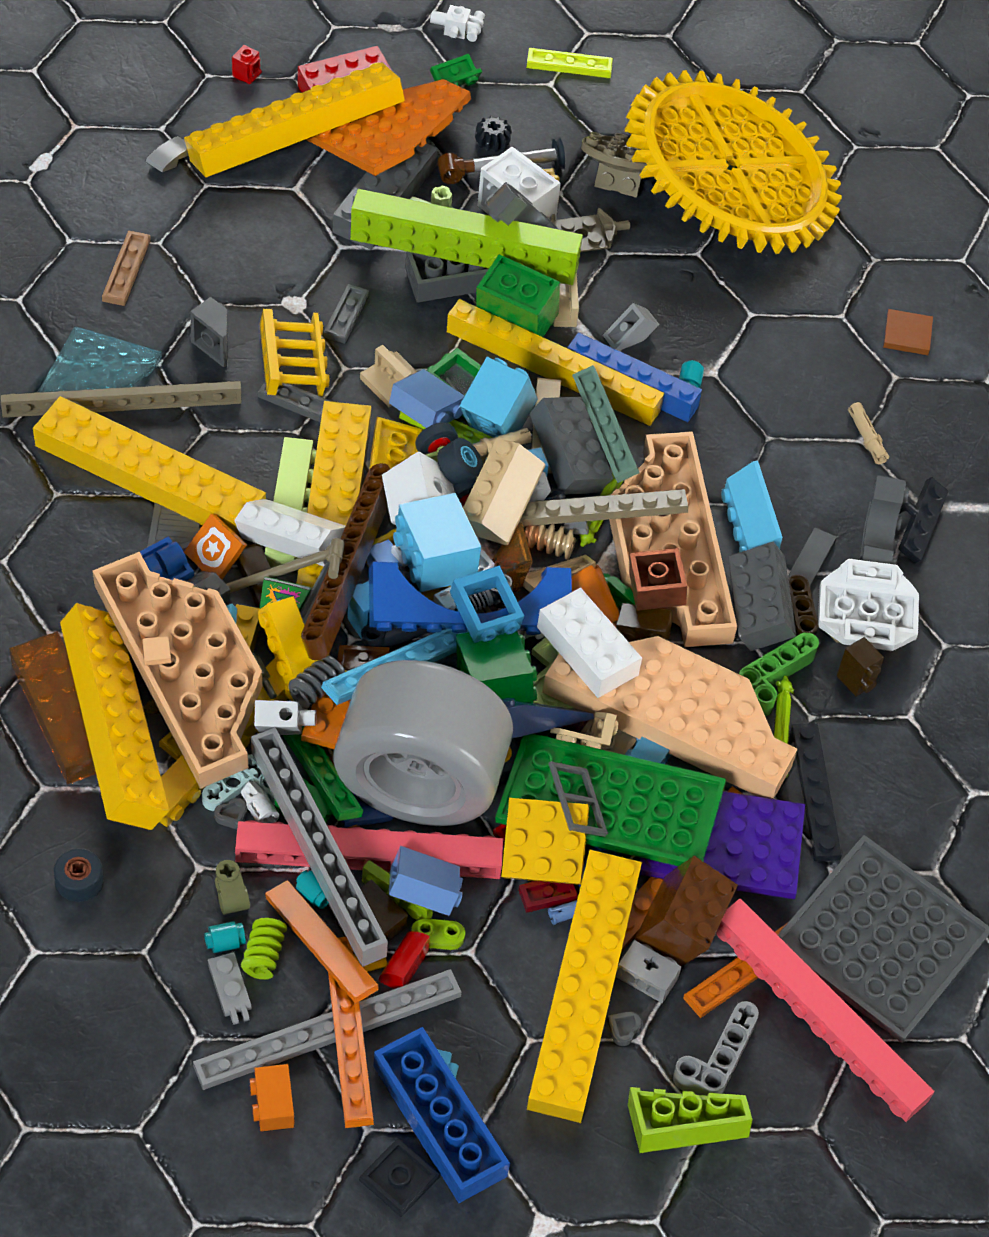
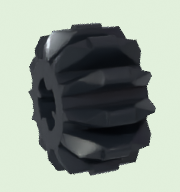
[475,115,512,152]

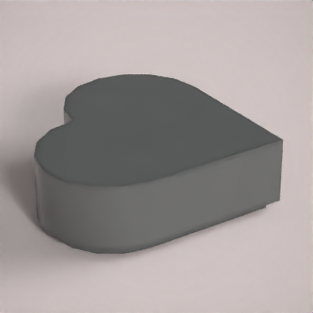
[214,798,248,829]
[607,1012,641,1046]

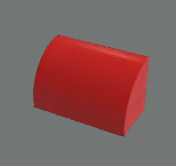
[379,931,430,989]

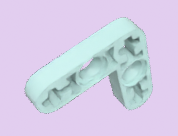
[202,754,275,811]

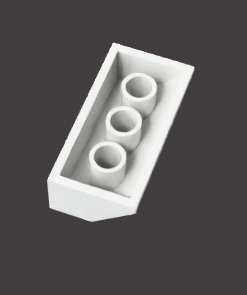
[234,499,346,566]

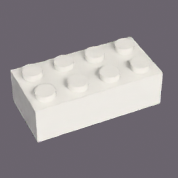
[537,588,642,698]

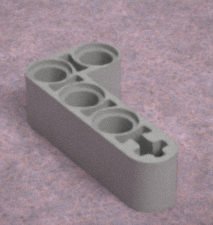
[673,1001,759,1096]

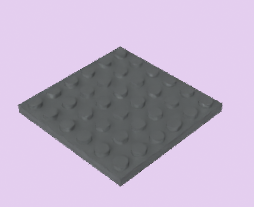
[778,835,989,1043]

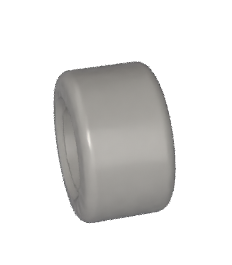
[333,660,513,826]

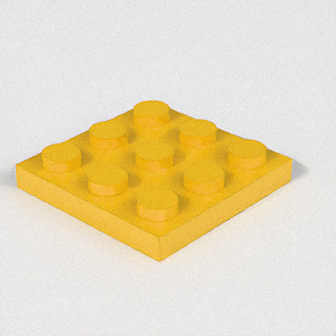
[501,798,589,885]

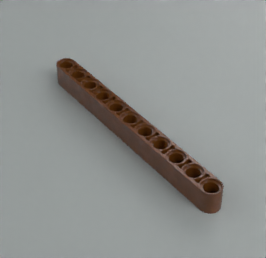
[301,463,390,660]

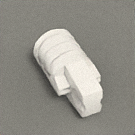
[241,781,279,823]

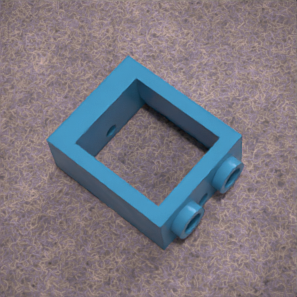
[450,565,524,643]

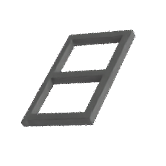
[548,761,608,837]

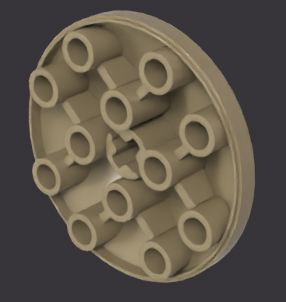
[581,132,647,197]

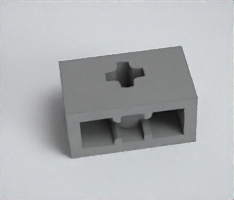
[616,940,681,1003]

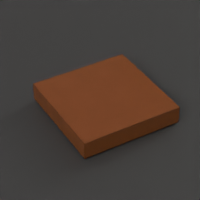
[883,309,933,355]

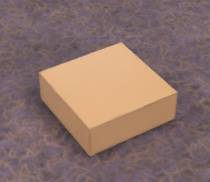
[143,636,171,666]

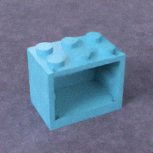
[460,357,538,438]
[393,493,481,592]

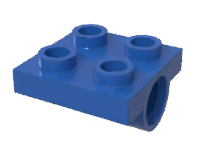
[140,536,194,581]

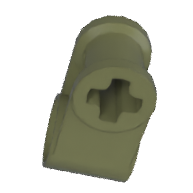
[215,860,250,915]

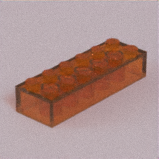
[9,631,96,785]

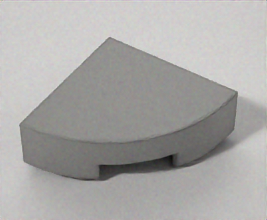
[564,521,589,535]

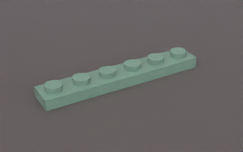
[572,365,640,483]

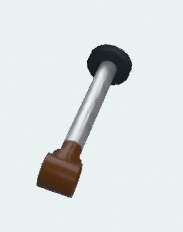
[437,138,565,184]

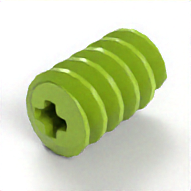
[241,918,287,979]

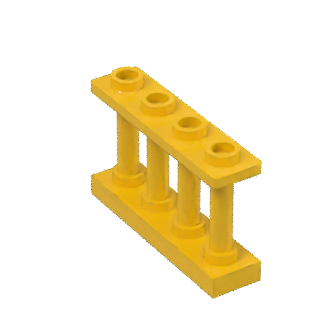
[260,309,329,396]

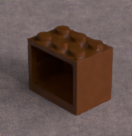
[635,856,738,966]

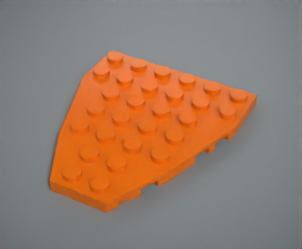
[305,79,471,176]

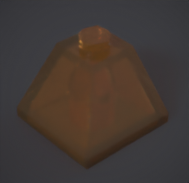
[492,523,533,592]

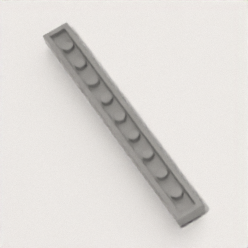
[193,969,461,1090]

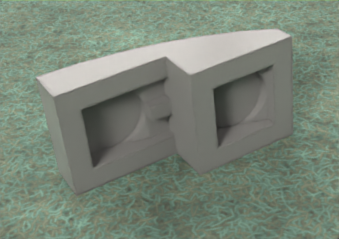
[146,136,189,172]

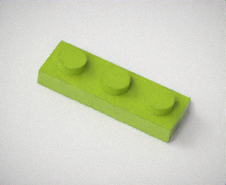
[362,860,433,920]

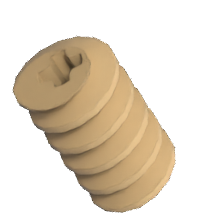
[522,524,576,560]

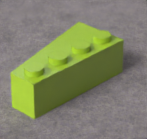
[628,1087,752,1153]

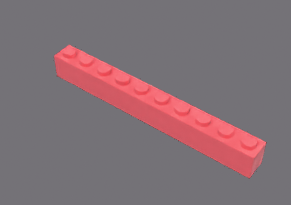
[235,820,503,879]
[716,898,935,1122]

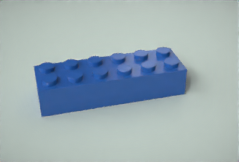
[373,1027,510,1203]

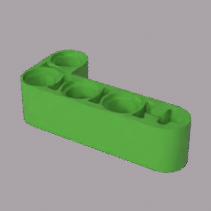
[739,633,819,717]

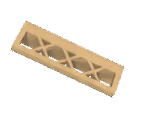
[551,273,579,327]

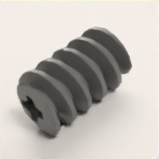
[288,656,345,709]

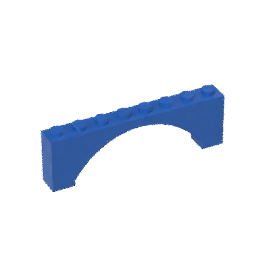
[369,562,572,635]

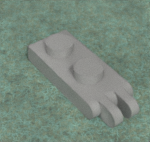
[208,952,252,1025]

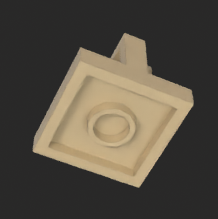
[360,345,417,407]

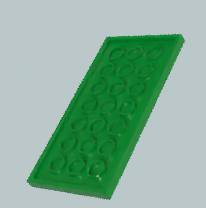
[495,734,726,866]

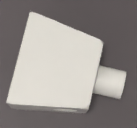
[254,700,317,735]

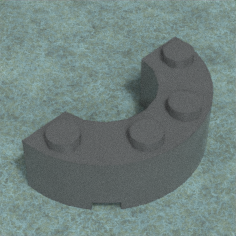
[486,182,559,230]
[860,475,909,565]

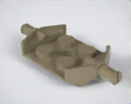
[551,208,630,252]

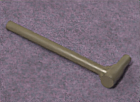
[226,538,344,593]

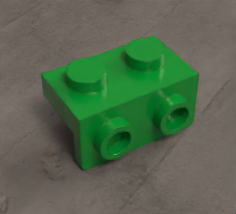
[430,54,482,86]

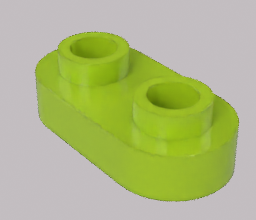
[411,919,465,950]

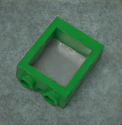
[426,348,481,419]

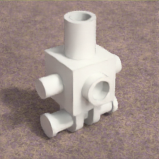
[430,5,485,42]

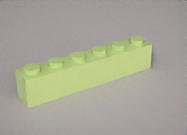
[265,437,316,568]

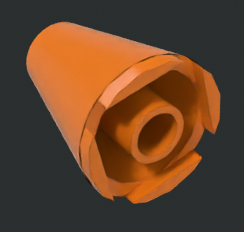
[571,564,620,627]

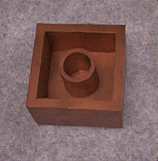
[629,548,687,611]

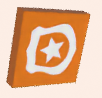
[184,514,247,579]

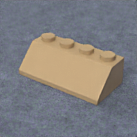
[463,438,545,545]

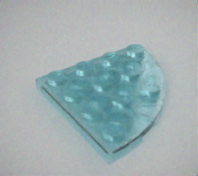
[38,326,162,393]

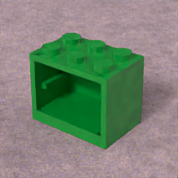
[476,254,560,337]
[456,631,537,703]

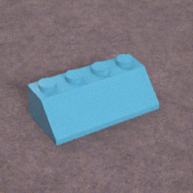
[721,461,783,553]

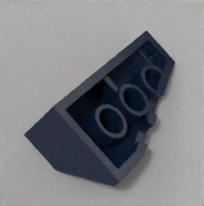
[501,698,594,738]

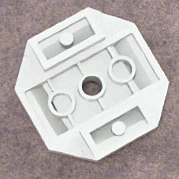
[818,559,919,651]

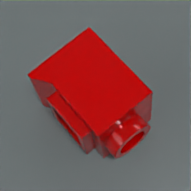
[232,45,262,84]

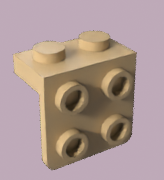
[550,712,618,749]

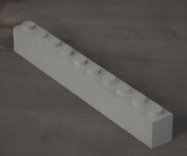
[251,727,388,967]

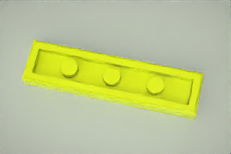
[527,48,613,78]

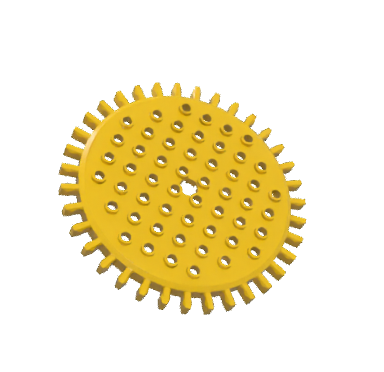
[625,70,842,254]

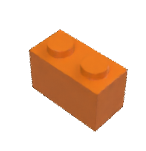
[249,1064,294,1131]

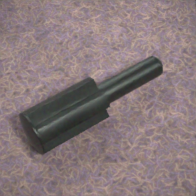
[253,653,277,699]

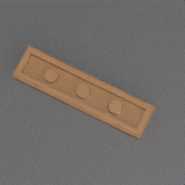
[102,230,151,306]

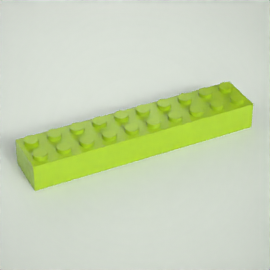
[350,189,583,285]

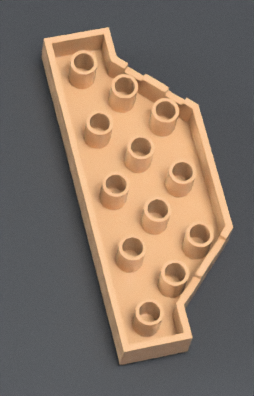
[609,432,737,647]
[93,552,263,789]
[542,636,797,799]

